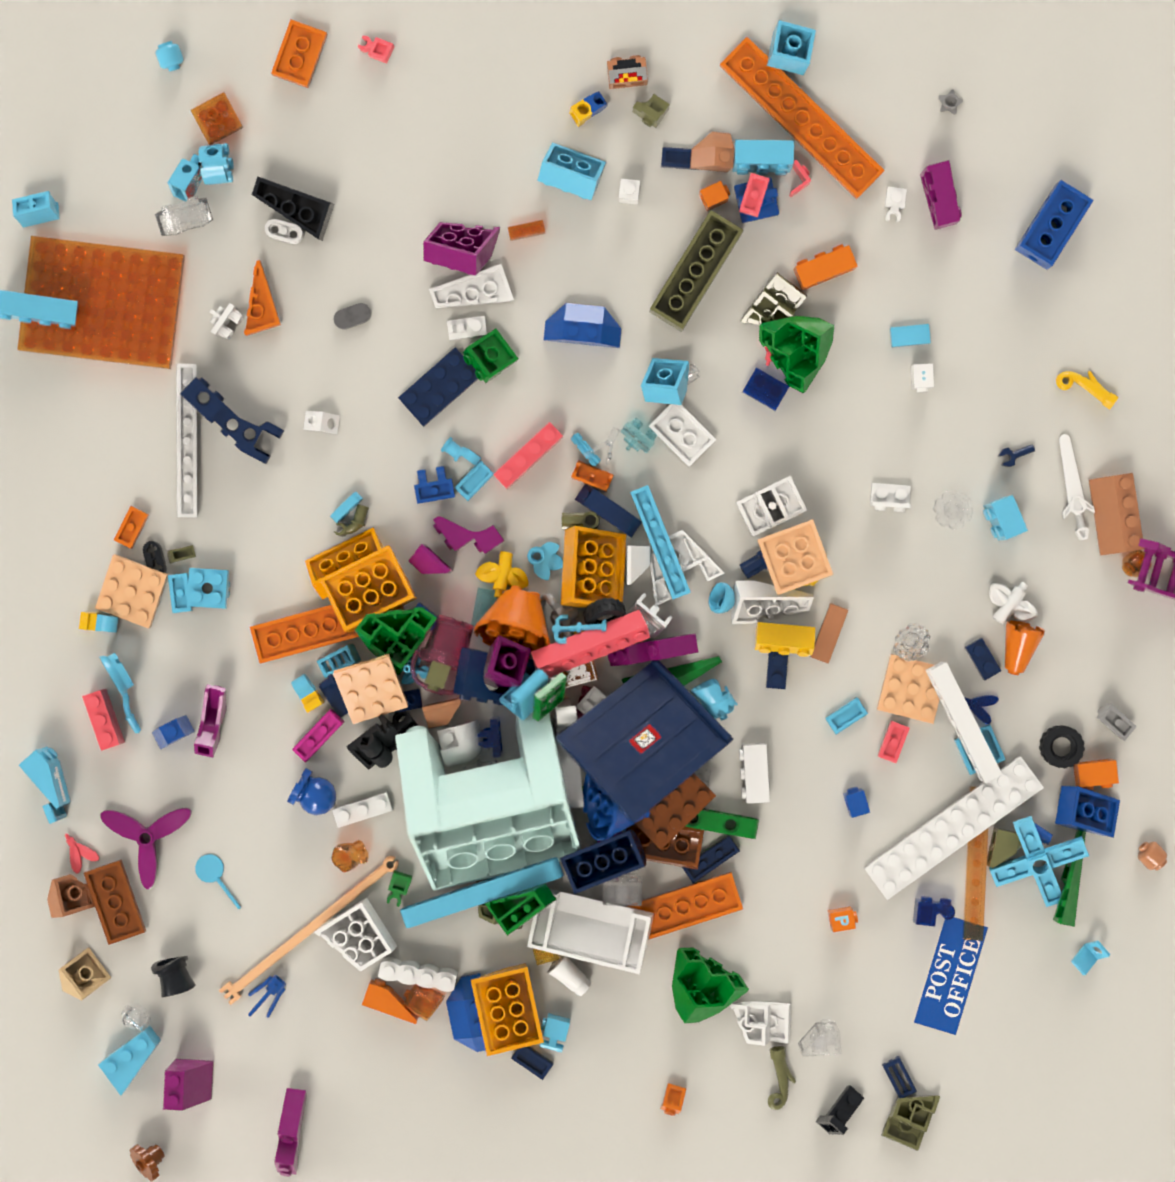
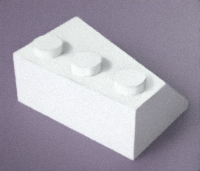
[314,898,397,971]

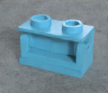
[12,191,60,228]

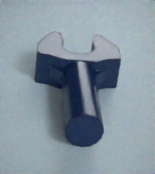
[998,444,1035,467]

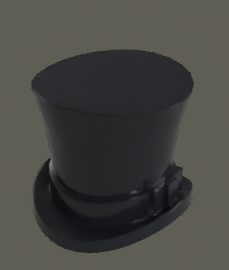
[151,956,196,997]

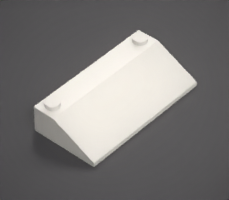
[527,888,654,974]

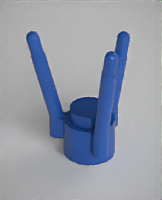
[248,975,286,1018]

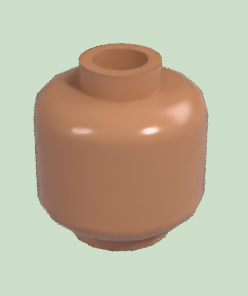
[1138,842,1167,871]

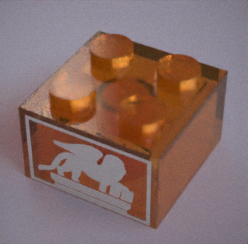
[557,660,598,688]

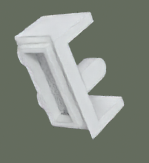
[626,593,673,639]

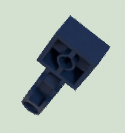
[180,377,284,464]

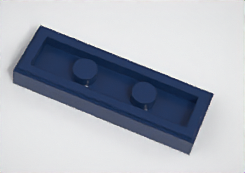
[682,835,740,883]

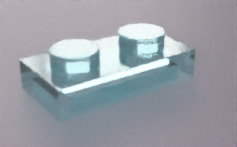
[471,588,496,626]

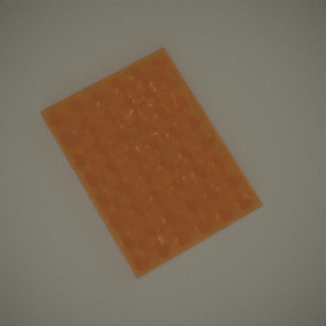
[17,236,185,369]

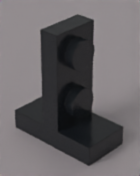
[816,1085,864,1135]

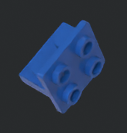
[734,177,779,223]

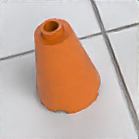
[1005,620,1045,675]

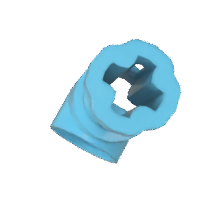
[441,437,481,466]

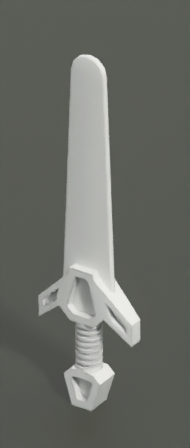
[1059,434,1095,540]

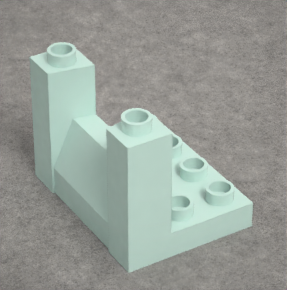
[395,712,581,891]

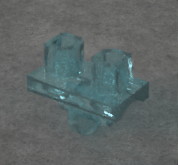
[620,418,657,454]

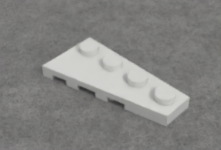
[429,264,514,309]

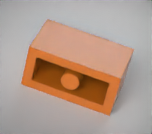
[1073,759,1119,790]

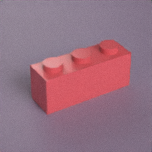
[82,689,125,751]

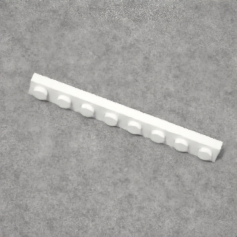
[176,364,197,518]

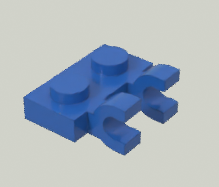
[414,466,455,504]

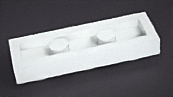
[332,792,393,828]

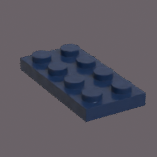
[398,347,478,427]

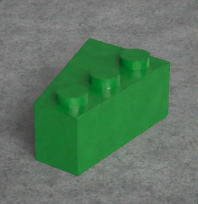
[485,883,557,936]

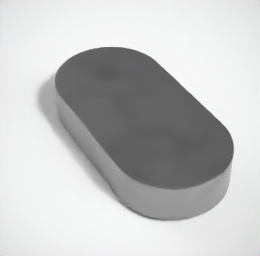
[333,303,371,330]

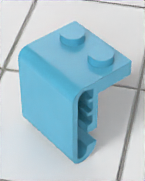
[499,669,549,721]

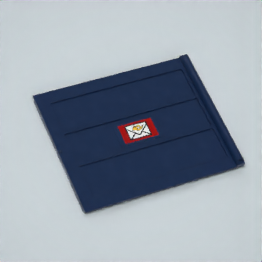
[556,660,734,823]

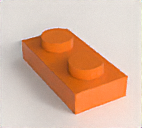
[114,506,149,549]

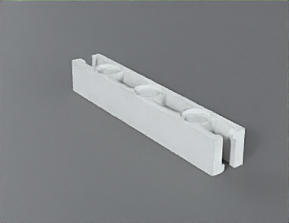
[925,661,1002,783]

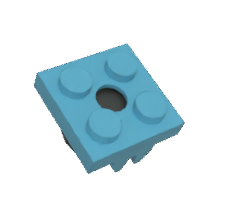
[187,568,230,609]

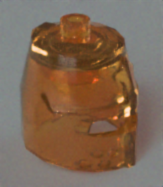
[403,984,445,1021]

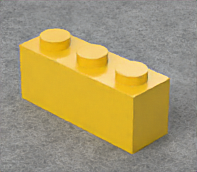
[754,622,815,657]

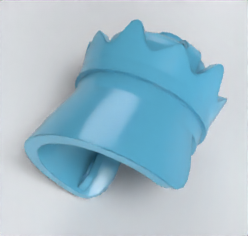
[691,678,738,721]

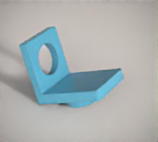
[1071,941,1111,975]

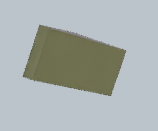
[167,545,196,564]

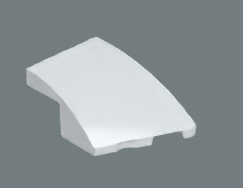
[730,1001,791,1046]

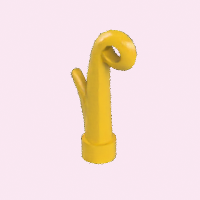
[1056,371,1118,410]

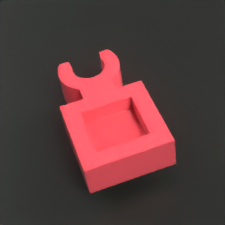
[358,36,395,64]

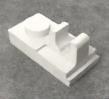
[447,316,487,341]

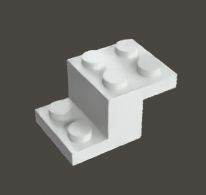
[736,476,807,537]

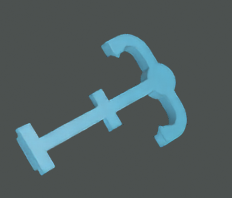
[552,614,607,644]

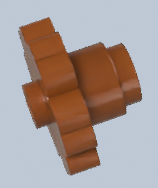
[129,1144,165,1181]

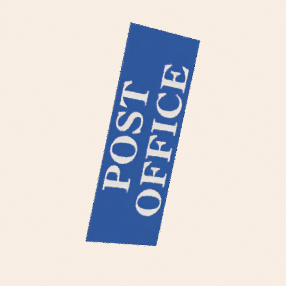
[914,915,988,1035]

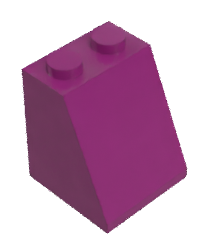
[484,636,531,688]
[163,1059,214,1111]

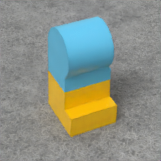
[79,612,119,633]
[291,674,325,713]

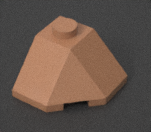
[690,132,734,172]
[47,874,95,918]

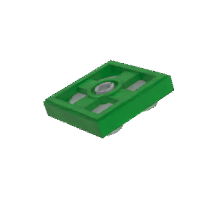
[533,672,567,722]

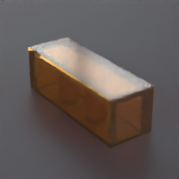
[508,220,546,241]

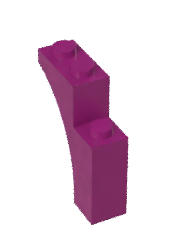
[608,633,699,666]
[274,1088,307,1176]

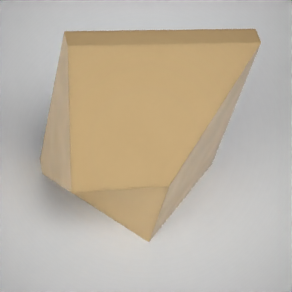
[58,947,111,1001]

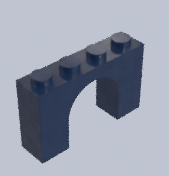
[453,647,536,706]

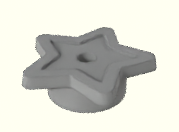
[938,90,963,115]

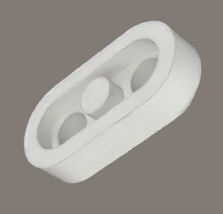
[265,219,304,244]

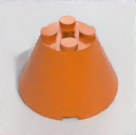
[474,586,550,652]

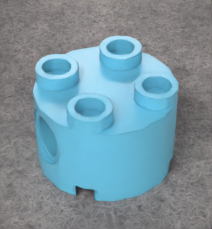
[199,143,234,185]

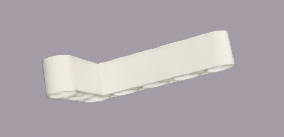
[554,706,584,808]

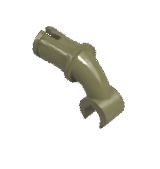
[334,504,369,537]

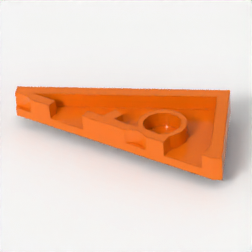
[244,260,281,336]

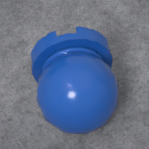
[287,768,336,816]

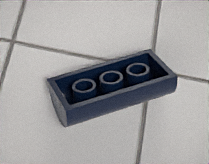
[560,830,646,894]

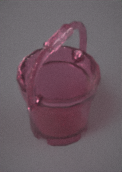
[410,615,474,695]

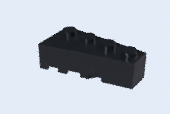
[252,176,335,241]

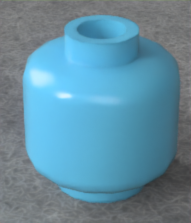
[155,41,184,72]

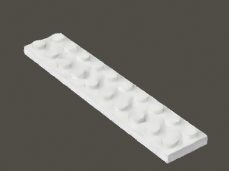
[864,756,1044,900]

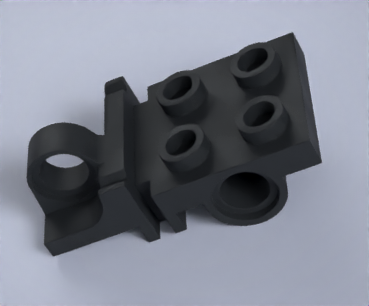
[346,711,419,770]

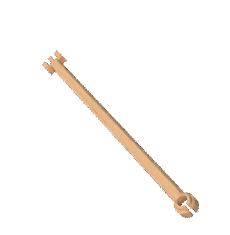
[219,856,399,1005]

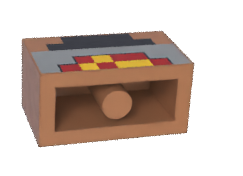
[607,55,648,89]

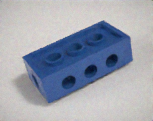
[1015,180,1094,270]

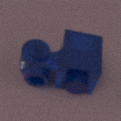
[913,896,955,927]

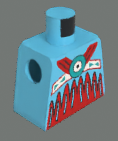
[167,154,202,204]

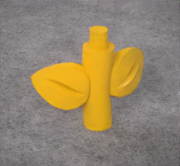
[475,551,529,598]

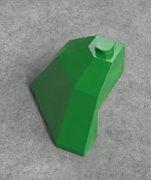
[759,316,834,393]
[355,607,437,675]
[672,947,749,1024]

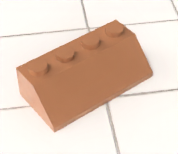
[1088,473,1144,555]

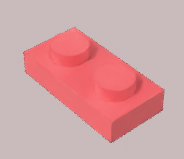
[739,173,770,217]
[877,721,910,763]

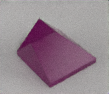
[408,544,453,574]

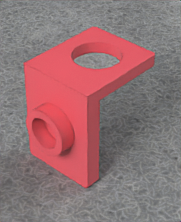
[789,159,811,198]

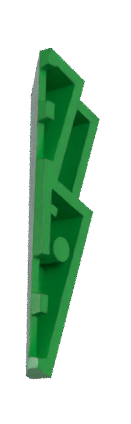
[621,656,722,686]
[1053,830,1086,927]

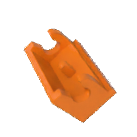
[571,460,614,493]

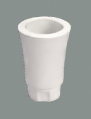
[547,955,592,996]

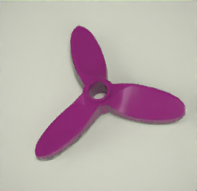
[100,808,192,889]

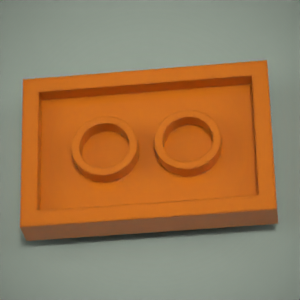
[271,19,328,88]

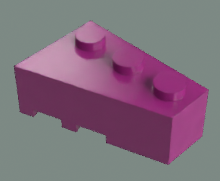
[920,160,962,230]

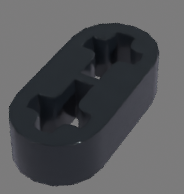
[143,541,167,573]

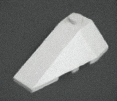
[731,581,814,624]

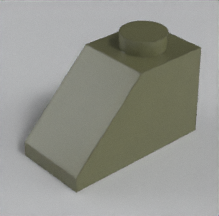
[424,661,451,692]
[986,827,1021,868]

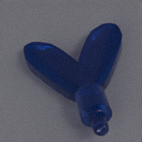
[964,695,999,724]

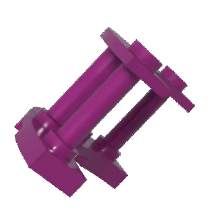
[1128,538,1175,600]

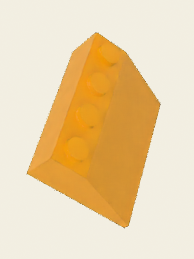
[561,526,626,608]
[320,545,417,633]
[471,963,544,1056]

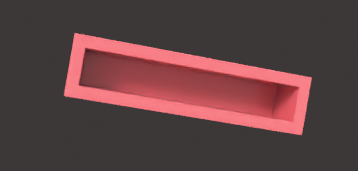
[493,422,563,490]

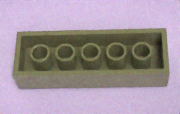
[649,210,743,332]

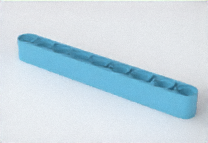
[400,857,564,928]

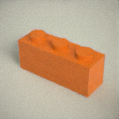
[793,244,858,291]

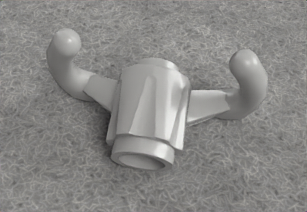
[540,593,579,638]

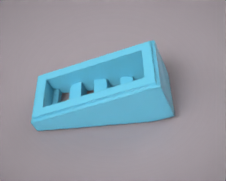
[317,643,361,678]

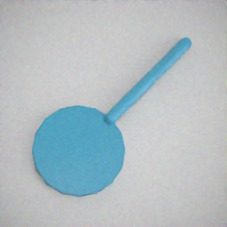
[195,854,241,909]

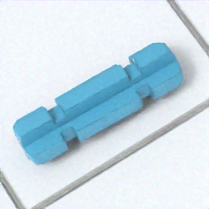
[571,433,601,466]

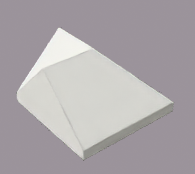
[626,546,650,585]

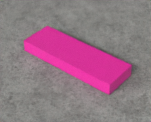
[292,709,345,763]

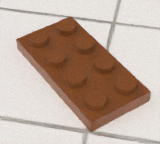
[635,773,716,850]
[84,859,146,945]

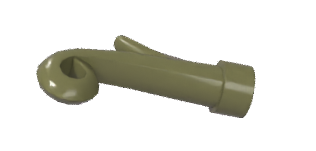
[768,1046,796,1110]

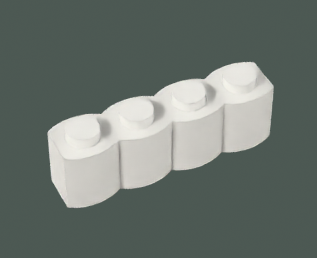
[378,957,458,992]

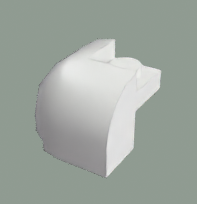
[437,720,483,767]

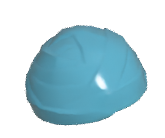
[709,582,735,614]

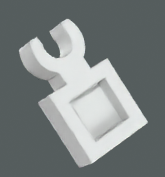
[884,187,907,222]

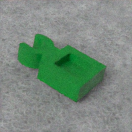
[387,870,412,907]

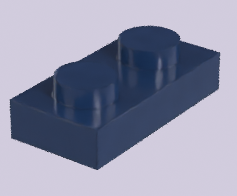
[964,638,1001,681]
[766,652,788,689]

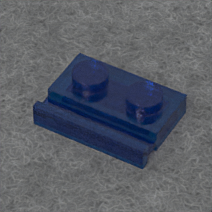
[742,368,790,411]

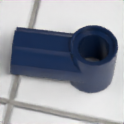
[739,550,768,579]

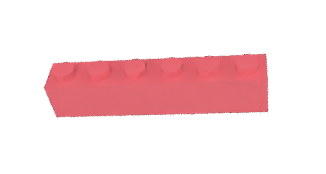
[531,610,650,678]

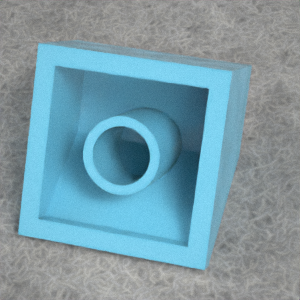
[641,358,689,405]

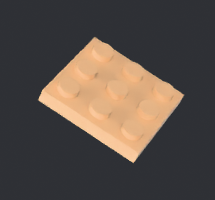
[757,520,833,595]
[95,554,169,629]
[333,654,408,724]
[877,654,940,724]

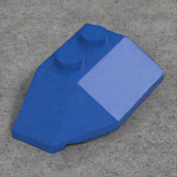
[544,303,621,348]
[446,973,486,1052]

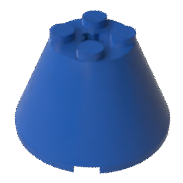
[583,773,650,841]

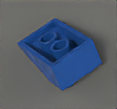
[1055,786,1120,838]

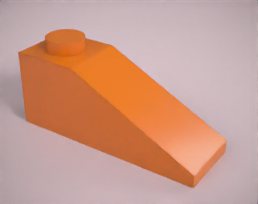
[362,979,419,1024]

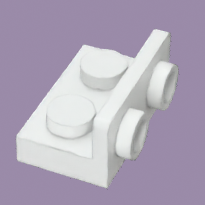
[870,483,911,512]

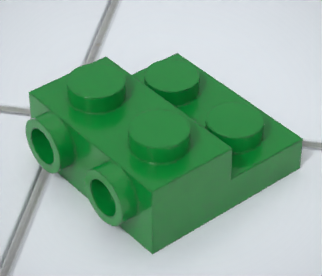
[463,328,519,383]

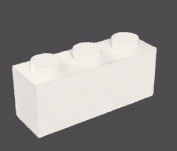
[739,743,770,804]

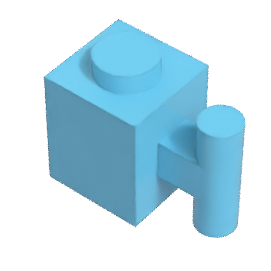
[540,1013,570,1053]

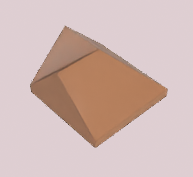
[422,698,464,729]

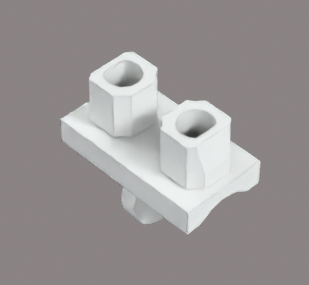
[209,303,244,340]

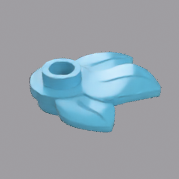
[527,542,563,580]

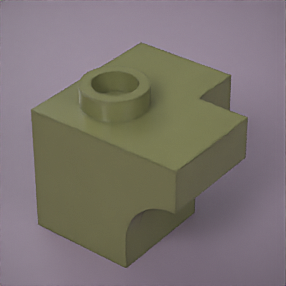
[632,94,670,128]

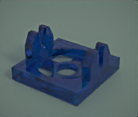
[477,716,503,758]

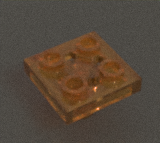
[191,92,244,145]

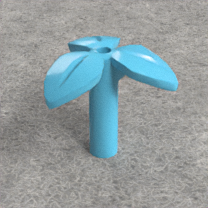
[401,654,429,684]

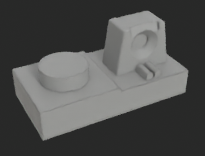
[1097,703,1137,741]

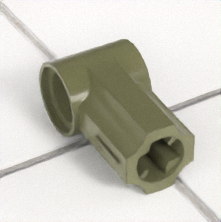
[561,511,600,530]

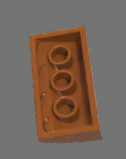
[626,824,704,870]

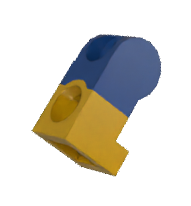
[569,91,608,127]

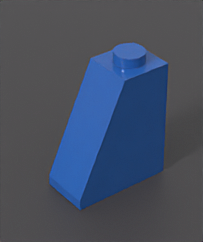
[152,715,195,750]

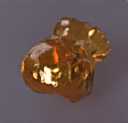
[331,840,369,872]

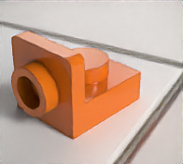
[660,1083,686,1116]

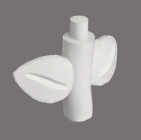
[989,582,1038,625]

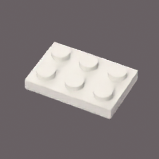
[648,404,716,467]

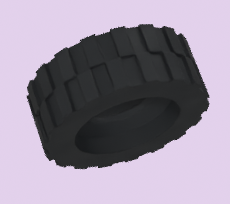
[583,598,626,625]
[1039,725,1085,769]

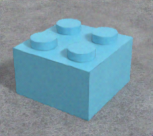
[767,20,816,75]
[983,495,1028,541]

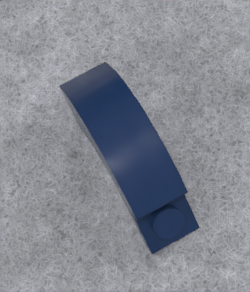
[575,484,642,538]

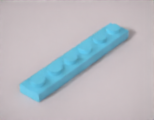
[630,485,691,600]

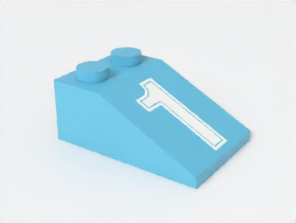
[19,747,70,809]

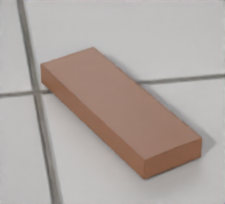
[810,603,849,664]

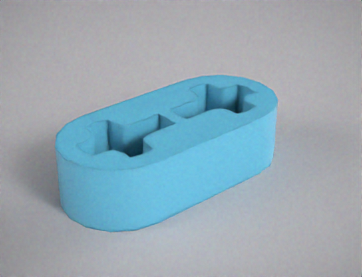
[330,492,363,523]

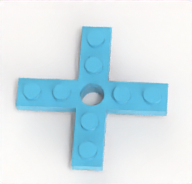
[989,816,1089,907]

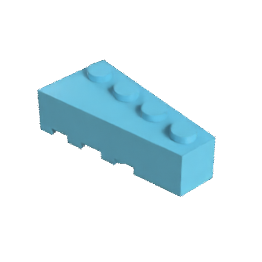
[0,290,78,329]

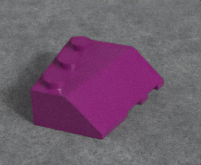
[423,222,500,276]

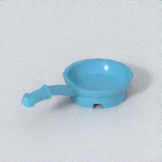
[99,653,141,733]

